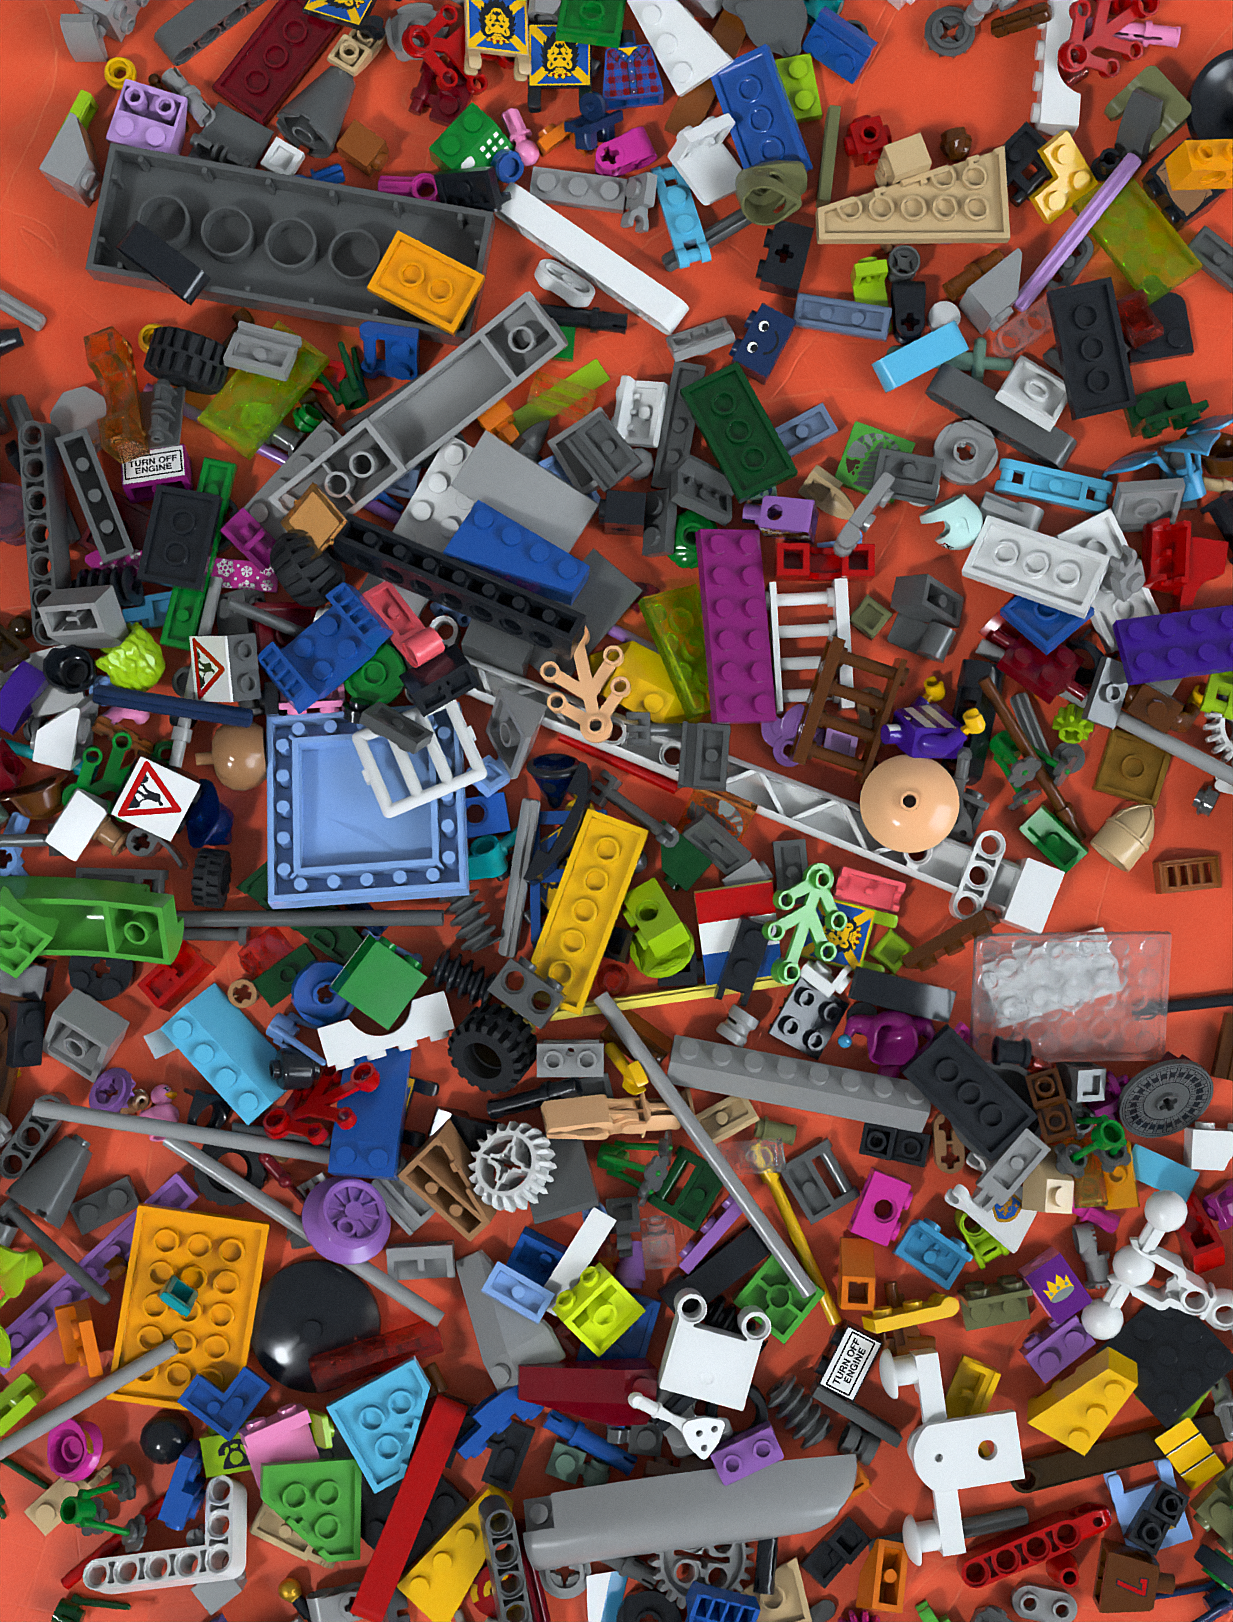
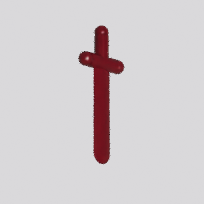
[258,1153,306,1205]

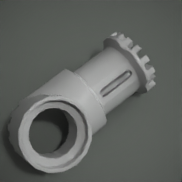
[1072,1223,1111,1289]

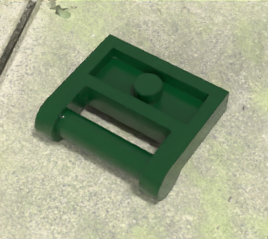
[648,1145,724,1232]

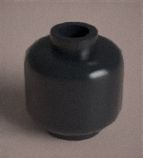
[269,1047,320,1090]

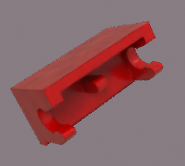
[1141,518,1191,593]
[137,939,216,1012]

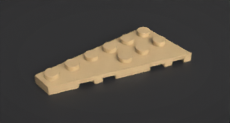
[815,145,1010,244]

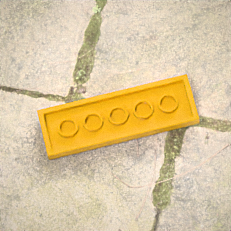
[520,808,650,1016]

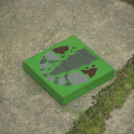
[834,421,915,504]

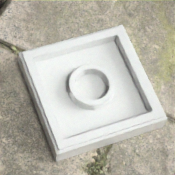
[995,355,1068,432]

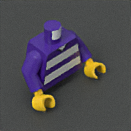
[881,676,985,759]

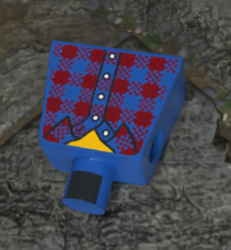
[603,30,664,111]

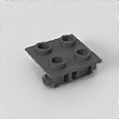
[188,102,275,169]
[120,379,186,453]

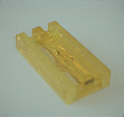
[527,370,598,421]

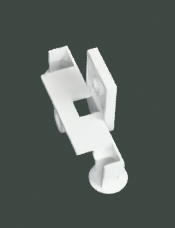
[879,1347,1025,1566]

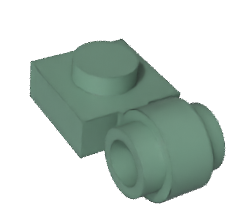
[545,1439,611,1487]

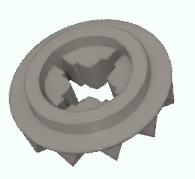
[539,1562,591,1599]

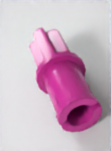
[1072,1191,1120,1233]

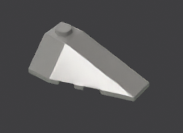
[455,1249,566,1392]

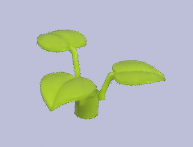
[0,1244,43,1369]

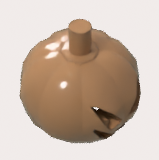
[195,721,267,791]

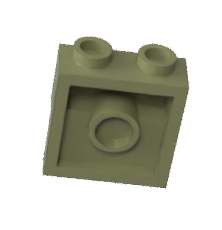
[1189,1458,1233,1555]

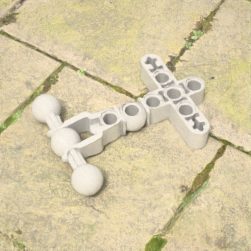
[1081,1189,1233,1340]

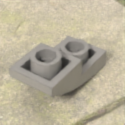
[59,14,108,62]

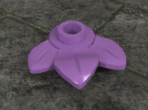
[761,704,825,767]

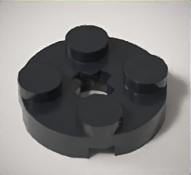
[68,956,136,1001]
[616,1587,682,1622]

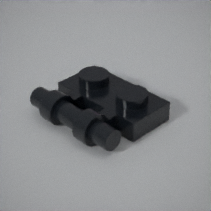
[1002,122,1053,207]

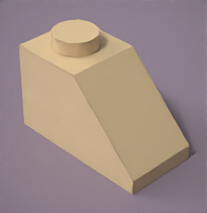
[1021,1145,1074,1214]

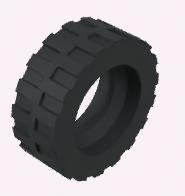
[193,1144,268,1207]

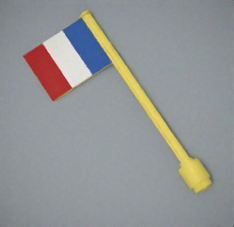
[501,880,789,1033]

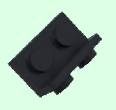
[434,166,512,213]

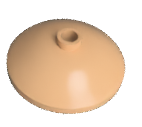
[860,754,959,853]

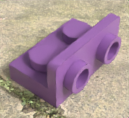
[1019,1314,1096,1384]
[710,1420,784,1486]

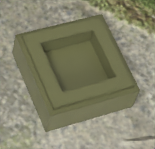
[850,594,893,641]

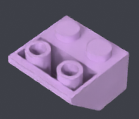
[106,79,188,155]

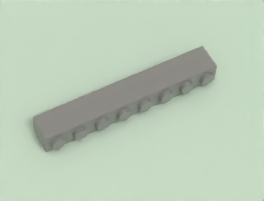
[666,1035,931,1133]

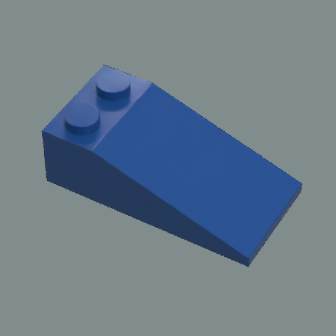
[328,1048,412,1181]

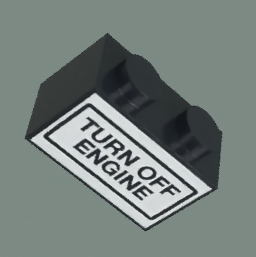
[814,1319,883,1402]

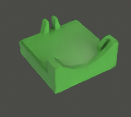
[0,886,59,979]
[732,1253,825,1344]

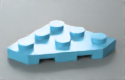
[326,1356,431,1493]

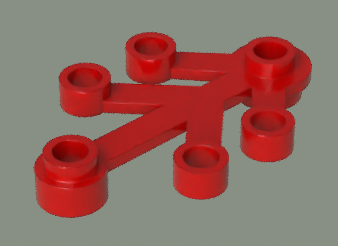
[1058,0,1160,79]
[401,4,515,95]
[263,1062,380,1145]

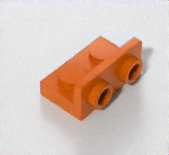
[54,1299,103,1378]

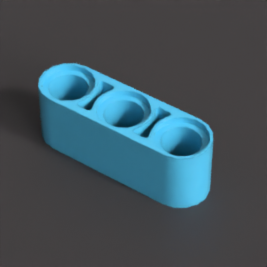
[871,320,969,393]

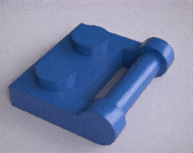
[359,321,420,381]

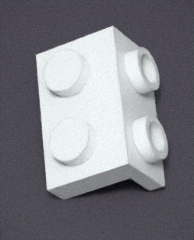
[611,375,670,448]

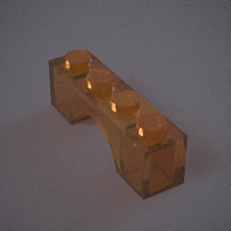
[83,326,150,464]

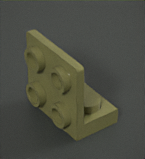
[957,1274,1033,1331]

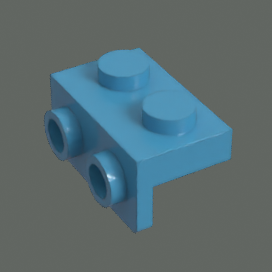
[892,1218,974,1290]

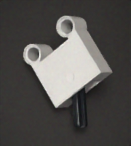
[651,1288,771,1431]

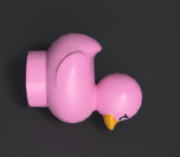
[139,1084,179,1142]

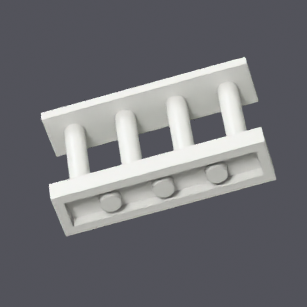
[765,578,855,714]

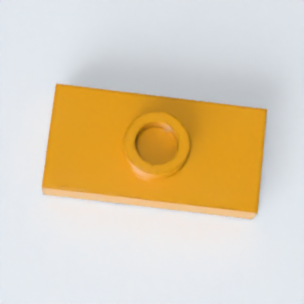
[1097,1141,1140,1210]

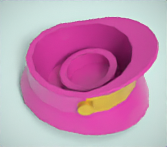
[47,1418,103,1482]

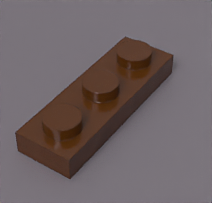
[902,910,1001,972]

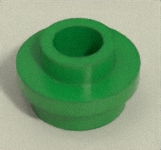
[292,404,324,433]

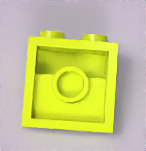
[552,1262,646,1357]

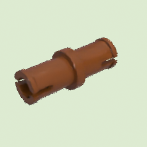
[942,249,1005,301]

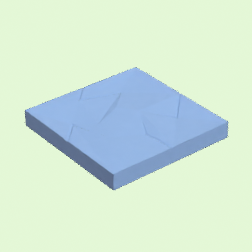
[266,702,470,909]

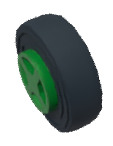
[1194,1544,1233,1591]

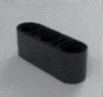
[115,221,211,305]

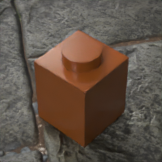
[336,119,389,178]

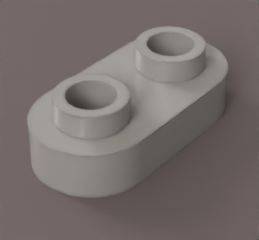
[1010,1582,1077,1622]

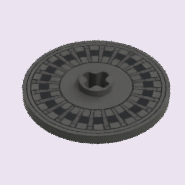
[1117,1059,1213,1138]

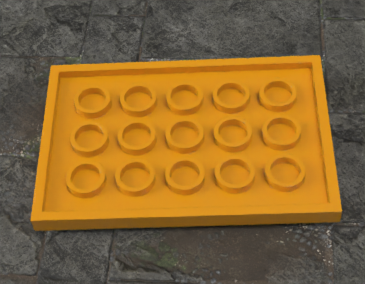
[106,1202,270,1411]

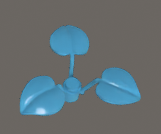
[1101,414,1233,502]

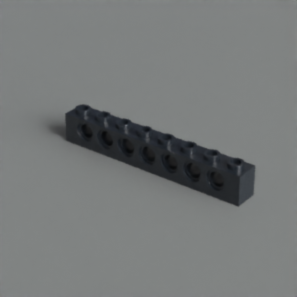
[333,513,586,660]

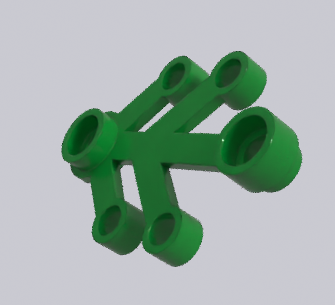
[62,730,174,822]

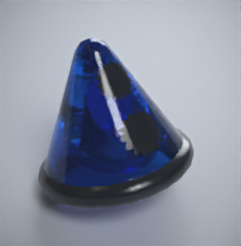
[526,754,580,809]

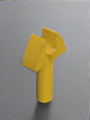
[604,1042,648,1096]

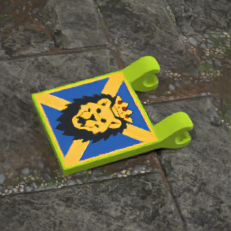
[800,898,898,972]

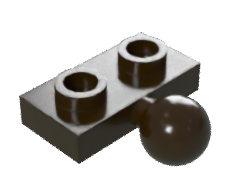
[0,614,33,673]

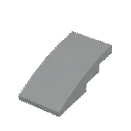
[451,430,599,553]

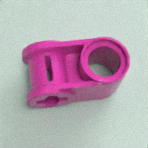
[594,126,657,178]

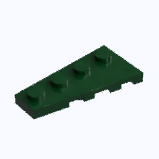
[236,861,365,966]

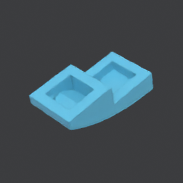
[1132,1143,1200,1203]

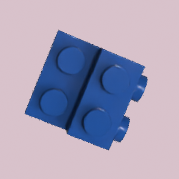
[157,1439,207,1531]

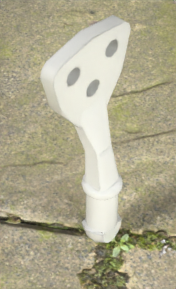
[628,1392,725,1459]

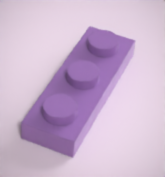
[678,1194,742,1274]

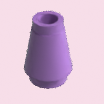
[614,1241,646,1289]

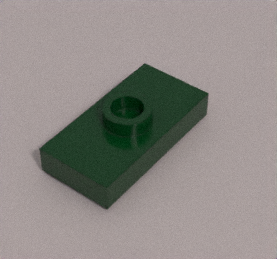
[252,943,319,1008]

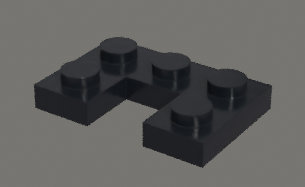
[443,1392,536,1492]

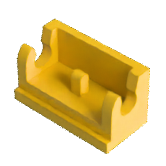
[944,1354,1001,1419]

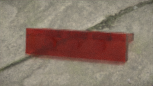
[308,1320,444,1394]

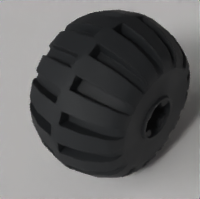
[270,529,346,607]

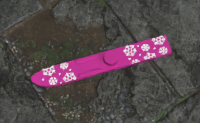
[85,550,279,593]

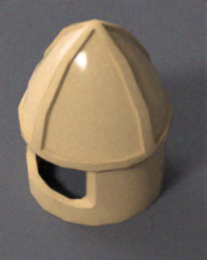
[1090,804,1155,873]

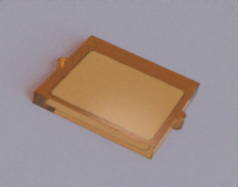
[280,482,348,561]

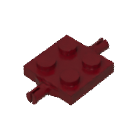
[991,627,1090,705]

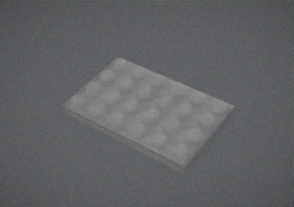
[970,931,1172,1063]

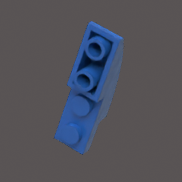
[453,1385,544,1460]

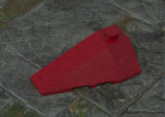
[517,1358,657,1426]

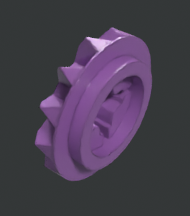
[89,1067,136,1113]

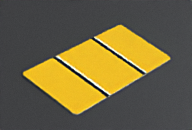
[1155,1417,1225,1490]

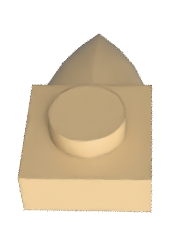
[798,465,856,520]

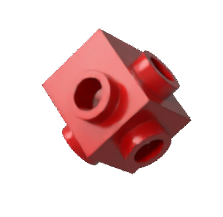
[843,115,892,168]

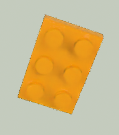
[367,230,485,336]

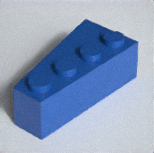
[443,500,590,606]

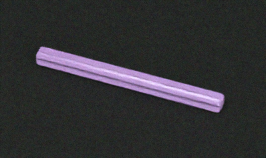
[1013,153,1142,313]

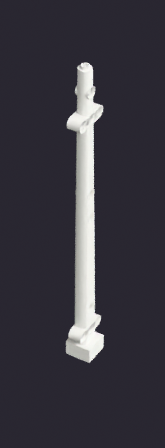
[313,604,1065,934]

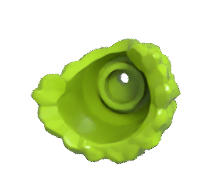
[95,622,166,692]

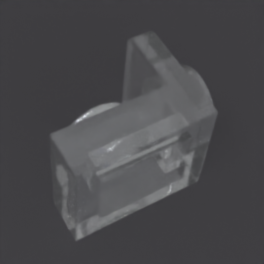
[640,1215,677,1270]

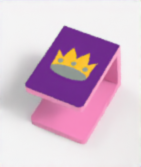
[1017,1246,1092,1324]

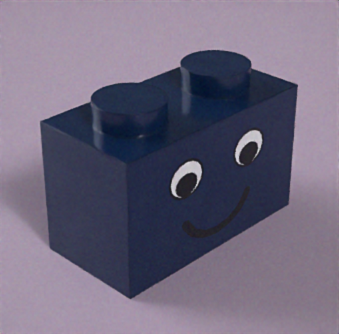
[729,303,796,385]

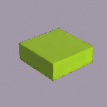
[869,928,914,974]

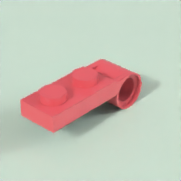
[362,581,445,668]

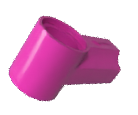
[377,173,441,203]

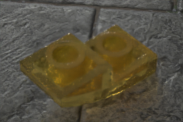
[1062,1137,1108,1209]

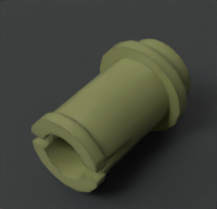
[754,1116,797,1146]

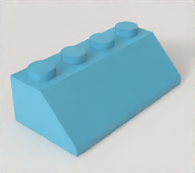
[160,983,288,1125]

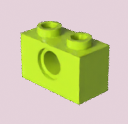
[622,877,690,959]

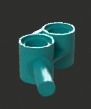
[468,826,518,881]

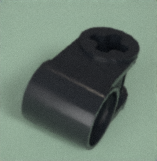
[891,281,926,346]

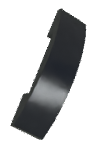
[523,762,592,886]

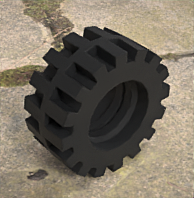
[191,848,232,908]

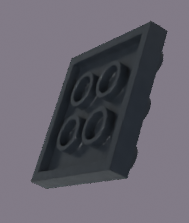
[1096,1304,1233,1429]
[361,1446,469,1575]

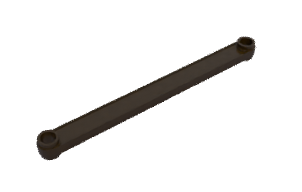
[1010,1411,1230,1493]

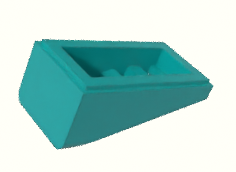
[157,1275,198,1317]

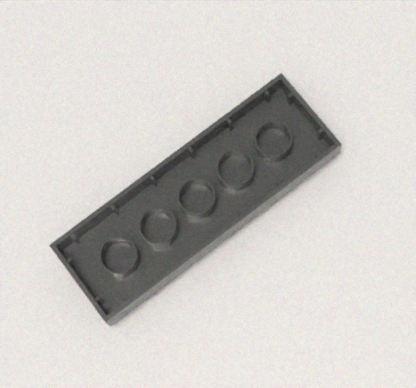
[85,143,495,346]

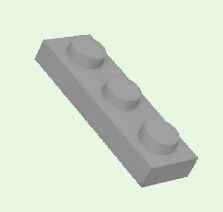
[529,166,628,214]

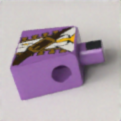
[742,495,819,544]

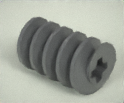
[438,881,502,954]
[766,1373,834,1450]

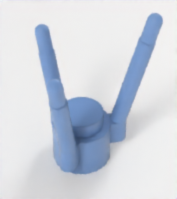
[266,1012,327,1066]

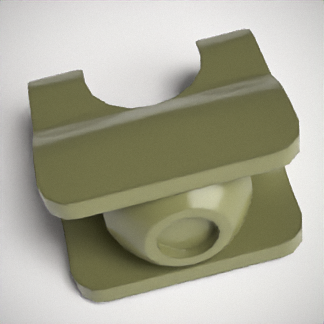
[1104,65,1192,156]

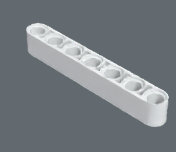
[494,182,689,336]

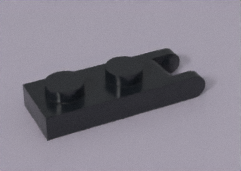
[714,915,773,1007]

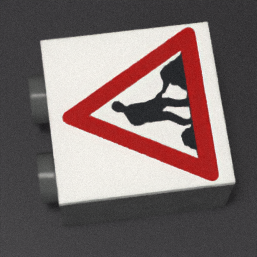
[189,633,261,702]

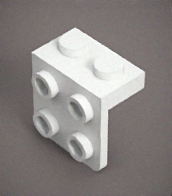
[667,113,742,205]

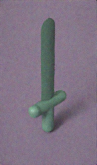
[886,337,1014,384]

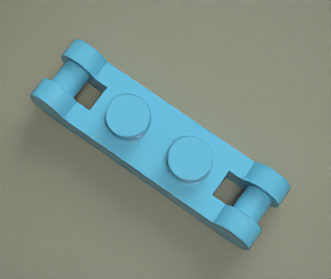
[650,164,712,269]
[994,458,1113,515]

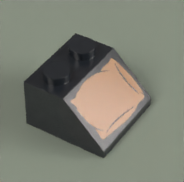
[1141,138,1226,232]

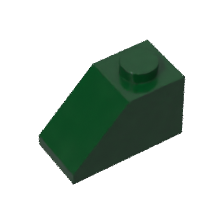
[660,819,712,892]

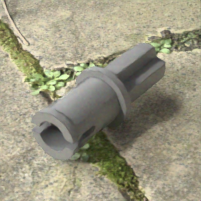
[1211,1376,1233,1442]

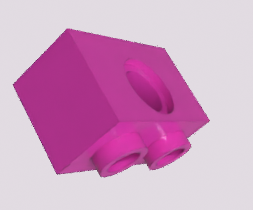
[847,1167,913,1247]

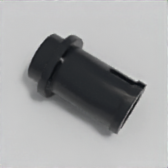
[1090,148,1120,182]

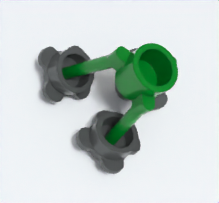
[1055,1101,1131,1178]

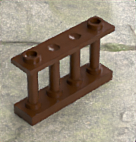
[787,636,909,784]

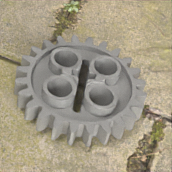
[648,1543,755,1609]

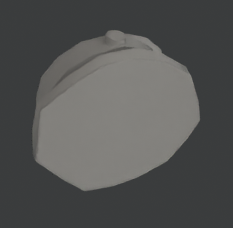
[50,386,113,453]

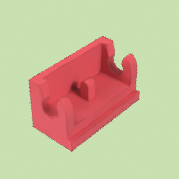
[832,867,906,915]

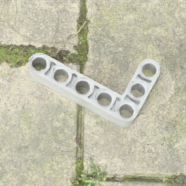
[83,1475,247,1594]

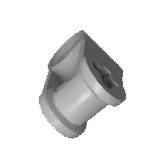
[306,1582,363,1622]

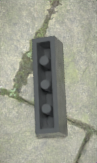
[55,427,135,566]

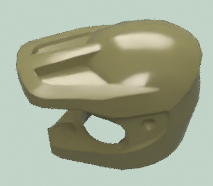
[735,160,808,226]

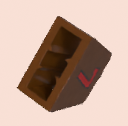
[1092,1538,1175,1613]

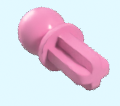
[501,108,540,166]

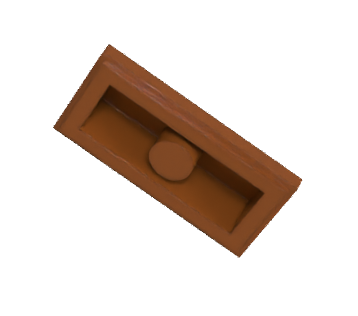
[600,1009,673,1064]

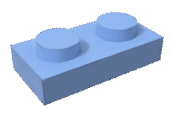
[481,1261,555,1325]

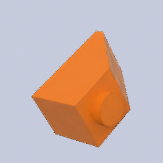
[856,1539,908,1614]

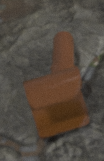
[222,308,255,348]
[103,1254,128,1281]

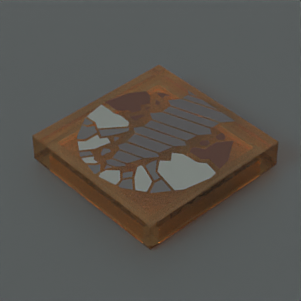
[676,789,758,843]

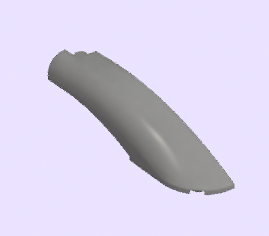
[268,292,568,521]
[523,1454,857,1571]

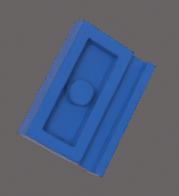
[801,6,878,84]

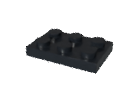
[137,484,223,593]

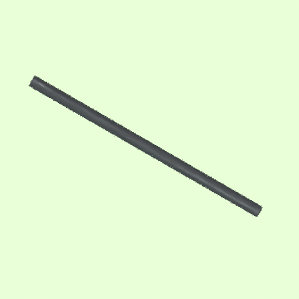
[176,910,444,927]

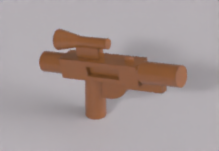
[879,1281,936,1356]

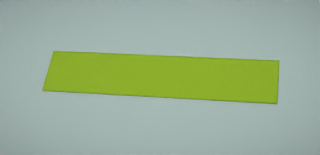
[513,358,610,435]

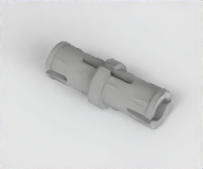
[161,67,216,127]

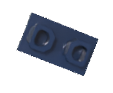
[564,91,623,150]

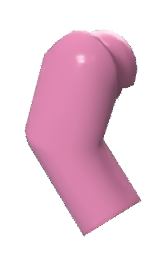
[103,706,150,725]

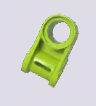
[954,1208,1010,1270]

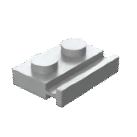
[223,321,302,382]
[370,1154,436,1236]

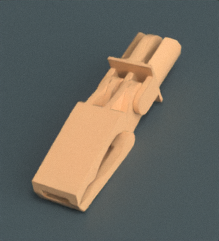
[541,1092,681,1140]

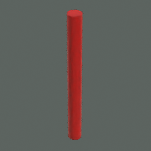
[558,733,678,794]
[61,1495,165,1590]

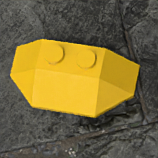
[577,640,703,737]

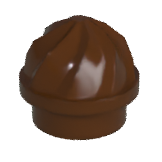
[940,127,972,161]

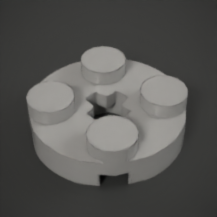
[385,2,450,62]
[932,420,998,486]

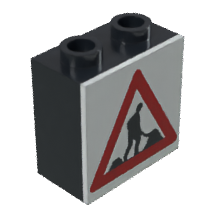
[110,749,202,842]

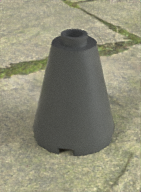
[276,66,356,159]
[5,1134,93,1229]

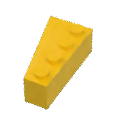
[396,1483,514,1622]

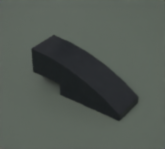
[848,966,957,1023]

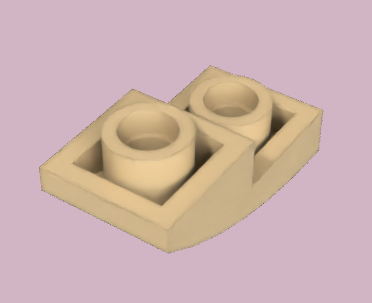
[327,29,387,77]

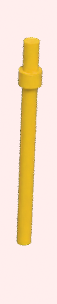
[750,1141,842,1326]

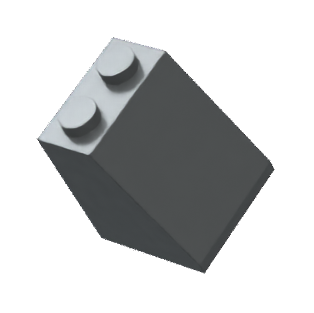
[527,1128,600,1224]

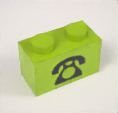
[199,1416,259,1478]

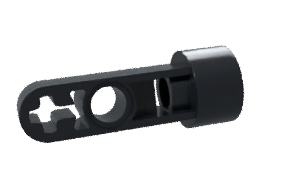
[941,659,1006,786]
[657,1223,771,1314]

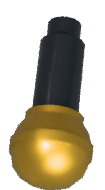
[278,1578,311,1622]

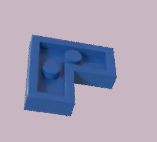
[177,1366,272,1442]

